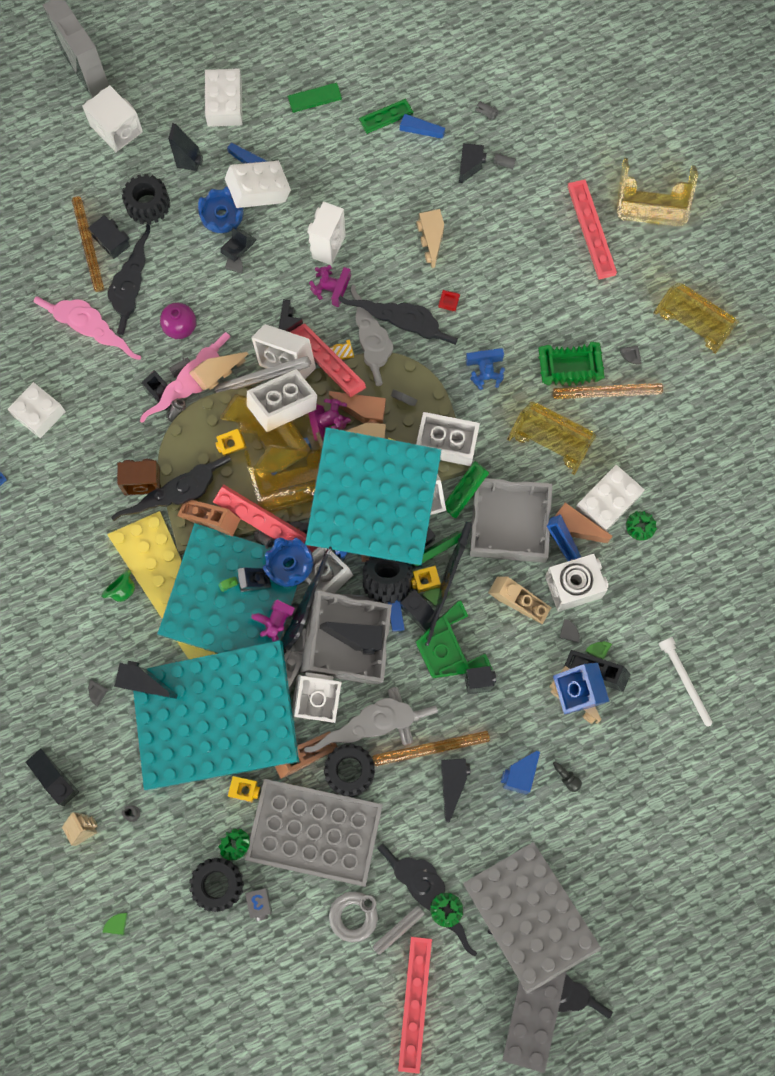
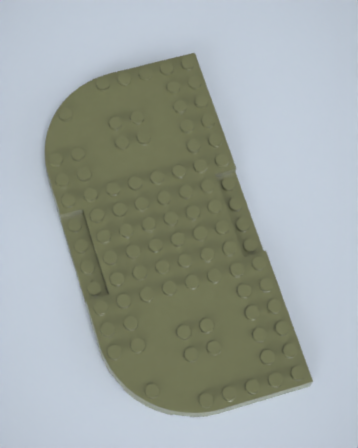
[158,353,471,555]

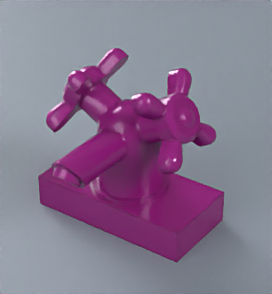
[309,265,351,307]
[308,398,351,442]
[251,600,295,642]

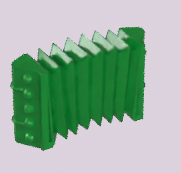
[538,342,605,387]

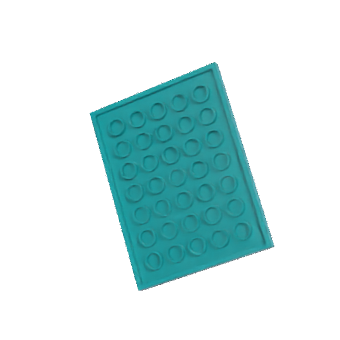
[133,641,299,790]

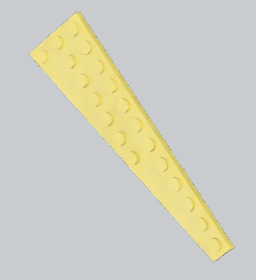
[107,511,217,659]

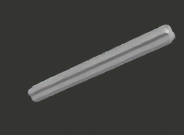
[214,356,311,393]

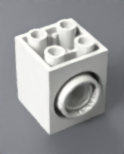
[82,85,143,152]
[545,554,609,612]
[292,672,341,723]

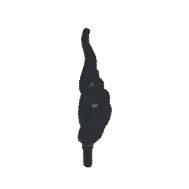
[107,224,150,335]
[338,296,458,345]
[111,454,232,521]
[425,521,473,646]
[282,546,332,655]
[377,843,477,956]
[487,929,613,1019]

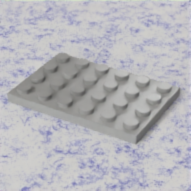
[245,779,383,887]
[463,842,601,994]

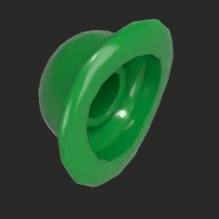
[101,570,135,602]

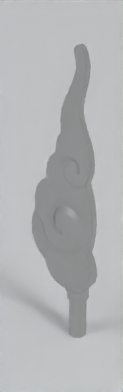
[351,285,393,386]
[304,698,438,752]

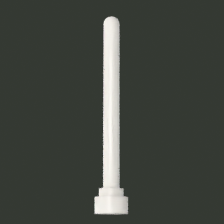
[658,637,712,726]

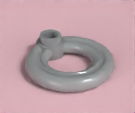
[329,891,378,943]

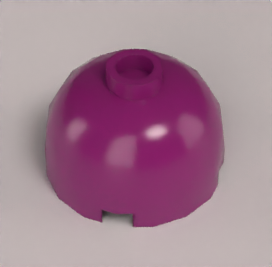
[160,302,197,339]

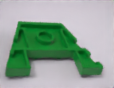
[415,600,493,678]

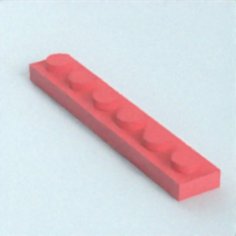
[568,179,617,280]
[290,323,366,398]
[213,484,318,553]
[398,937,432,1074]

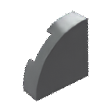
[225,257,243,274]
[620,346,642,364]
[391,389,417,406]
[559,618,580,643]
[88,679,108,707]

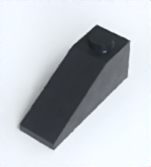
[168,123,203,171]
[400,590,440,632]
[320,622,382,655]
[564,650,631,692]
[114,661,178,699]
[26,748,79,806]
[441,758,470,823]

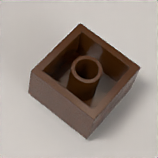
[117,459,161,495]

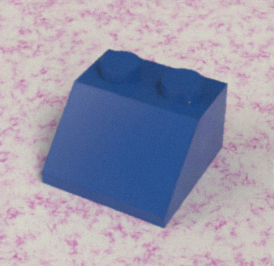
[553,663,610,714]
[501,751,540,795]

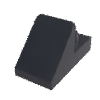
[220,228,257,262]
[278,299,303,332]
[140,370,171,410]
[238,568,271,592]

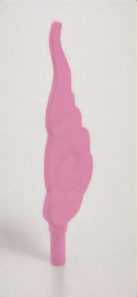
[34,296,141,360]
[140,332,230,423]

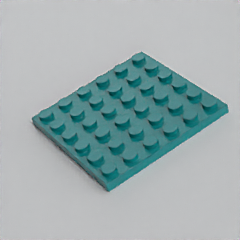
[305,427,442,565]
[157,523,297,654]

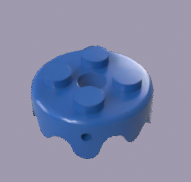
[198,187,244,233]
[263,538,314,587]

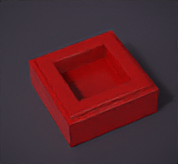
[438,290,460,312]

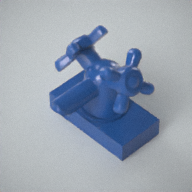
[465,348,505,390]

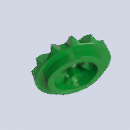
[626,511,657,541]
[218,828,250,861]
[430,893,463,927]

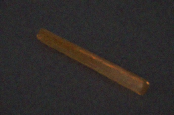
[72,196,104,292]
[553,383,663,399]
[373,731,490,766]

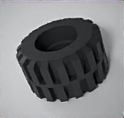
[122,174,170,225]
[363,557,412,604]
[324,744,375,797]
[189,858,244,912]

